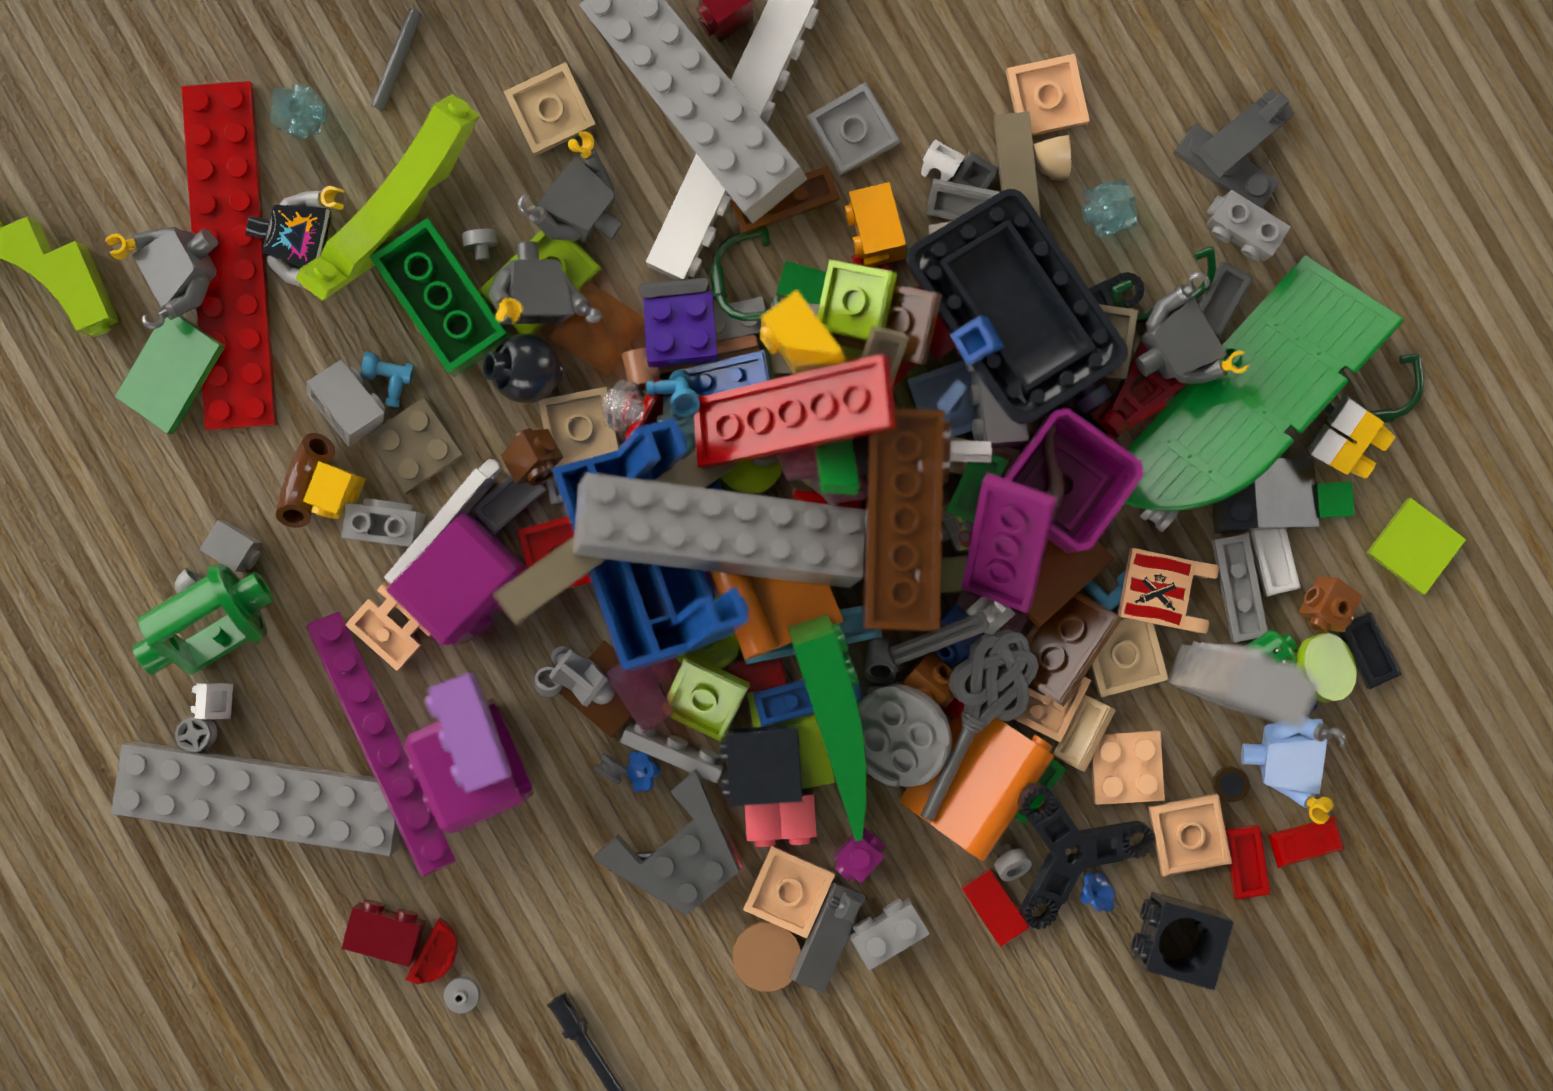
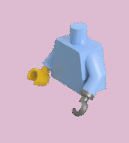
[1241,717,1347,824]

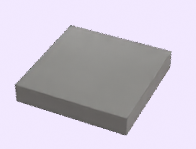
[806,82,900,178]

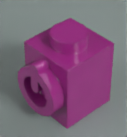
[833,827,886,883]

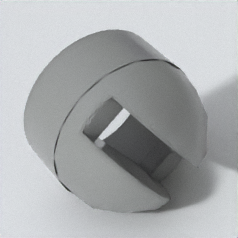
[175,568,201,594]
[534,667,562,698]

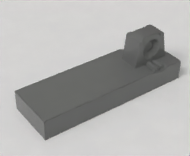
[1196,89,1295,178]
[790,881,866,992]

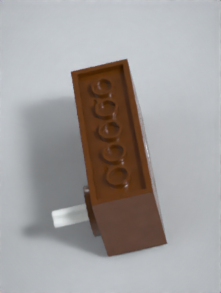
[862,409,992,630]

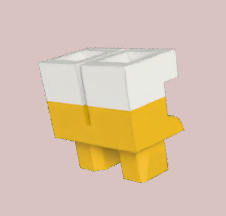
[1307,394,1396,479]

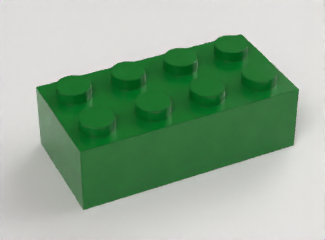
[370,218,510,377]

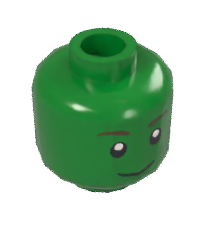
[1246,630,1299,666]

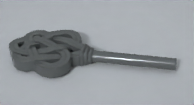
[921,629,1039,821]

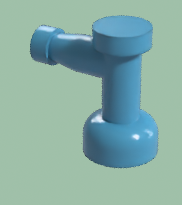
[361,351,414,407]
[646,370,700,417]
[1083,571,1125,611]

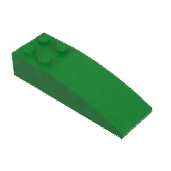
[788,614,866,842]

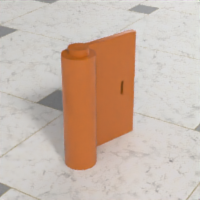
[710,571,844,660]
[898,706,1055,862]

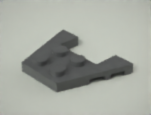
[593,769,740,915]

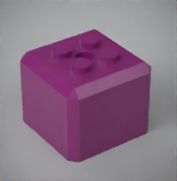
[1003,409,1144,553]
[386,513,528,645]
[404,698,534,834]

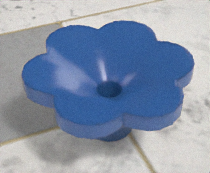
[626,751,661,792]
[1080,872,1115,912]

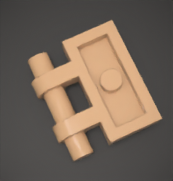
[345,581,431,671]

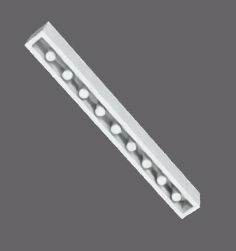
[646,0,819,280]

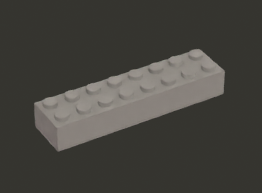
[579,0,807,224]
[573,473,865,588]
[1165,641,1319,728]
[111,741,400,856]

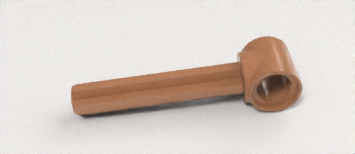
[622,334,759,389]

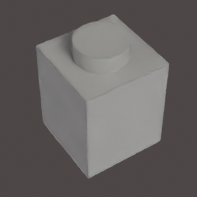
[199,520,262,572]

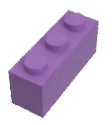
[426,671,512,792]

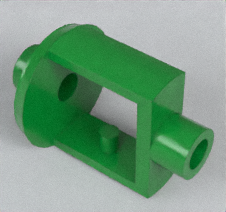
[133,564,274,675]

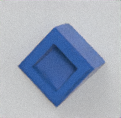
[950,316,1004,366]

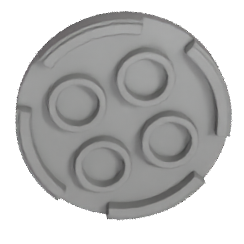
[857,684,952,788]

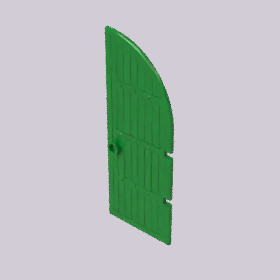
[1124,255,1404,511]

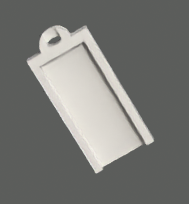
[384,458,502,583]

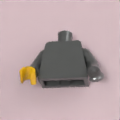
[518,131,623,242]
[106,227,218,329]
[489,241,602,324]
[1135,272,1250,384]

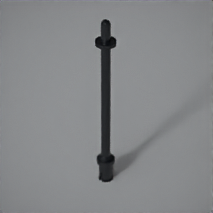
[547,992,624,1091]

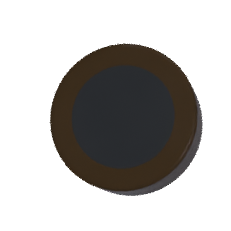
[1212,766,1250,802]

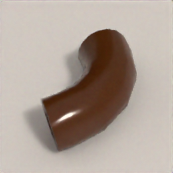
[276,433,335,528]

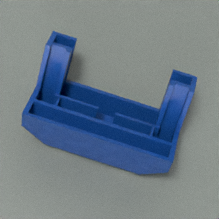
[552,418,749,671]

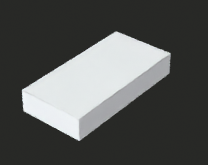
[1249,529,1301,597]

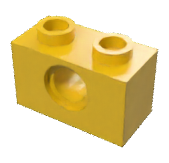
[303,462,366,520]

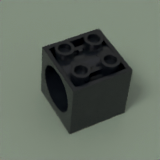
[720,724,802,806]
[1131,891,1234,991]

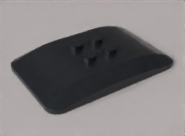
[906,189,1128,424]

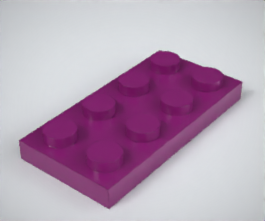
[961,473,1057,613]

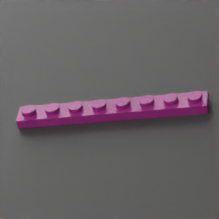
[306,611,456,878]

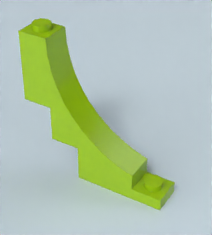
[295,94,480,301]
[0,216,120,337]

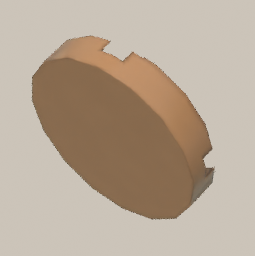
[733,921,801,992]

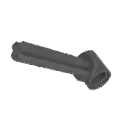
[865,612,990,685]

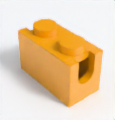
[844,182,906,267]

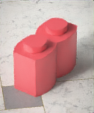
[745,792,817,847]

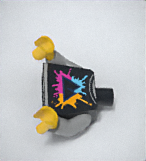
[245,186,345,292]

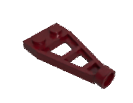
[1097,329,1187,437]

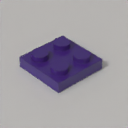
[643,292,718,368]

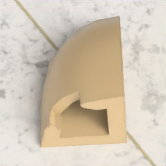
[1033,135,1071,181]

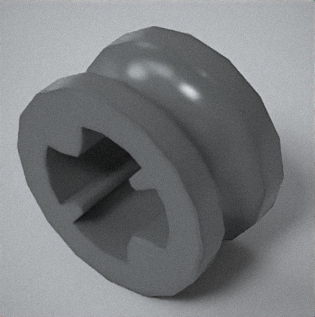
[593,753,629,784]

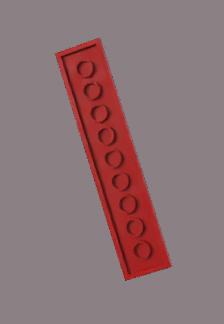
[181,81,277,431]

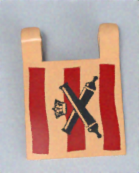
[1118,548,1219,634]

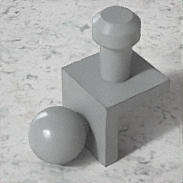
[549,646,615,707]

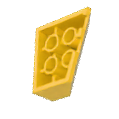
[760,290,846,375]

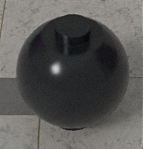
[483,334,563,403]

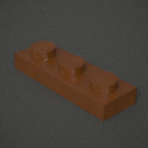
[730,165,839,235]

